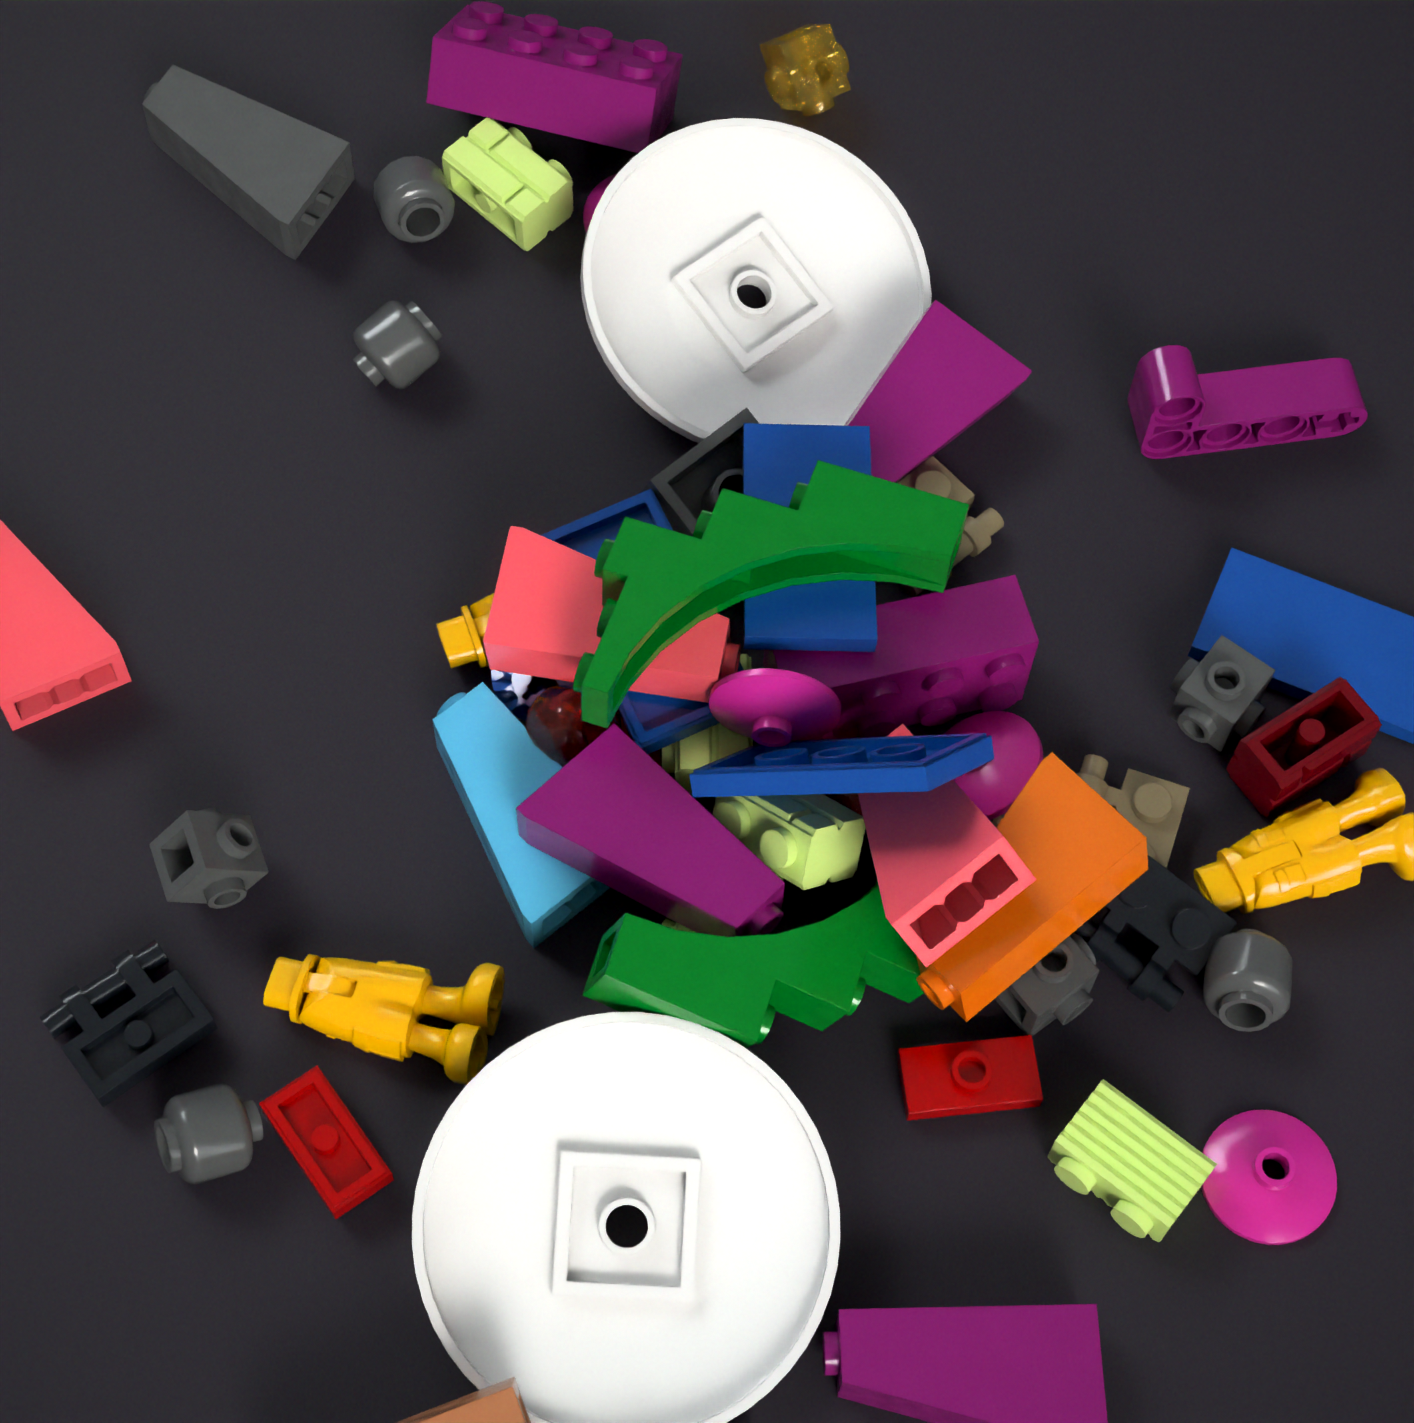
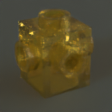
[759,24,851,116]

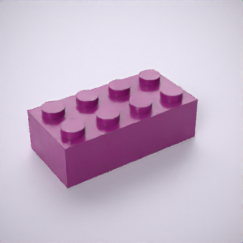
[426,1,683,153]
[763,575,1039,740]

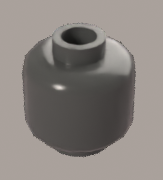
[373,156,455,243]
[352,301,443,389]
[1203,929,1293,1032]
[154,1084,263,1184]

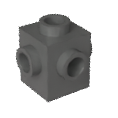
[1168,635,1275,752]
[149,808,269,909]
[995,933,1100,1036]

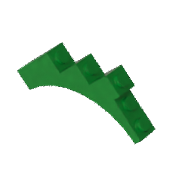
[573,460,969,728]
[582,879,924,1049]

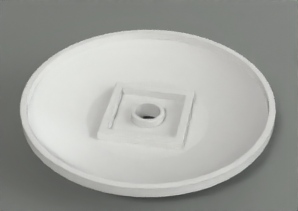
[580,118,932,443]
[412,1012,840,1423]

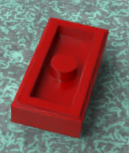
[897,1035,1043,1121]
[259,1065,394,1220]

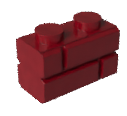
[1226,677,1382,818]

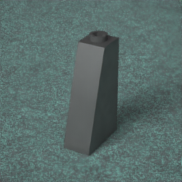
[142,65,355,260]

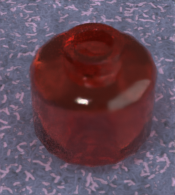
[525,684,622,767]

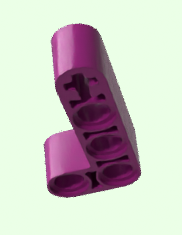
[1127,345,1368,459]

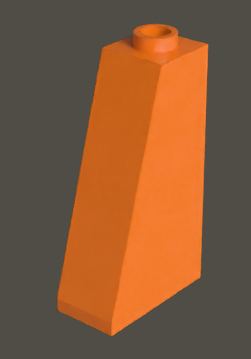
[916,752,1148,1022]

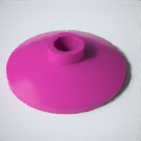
[709,668,841,747]
[943,711,1043,820]
[1201,1110,1337,1245]

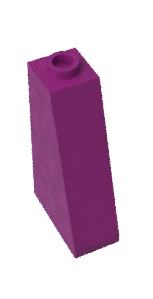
[844,299,1032,483]
[516,723,785,937]
[822,1304,1108,1423]

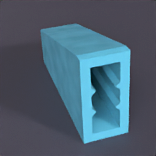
[432,682,611,949]

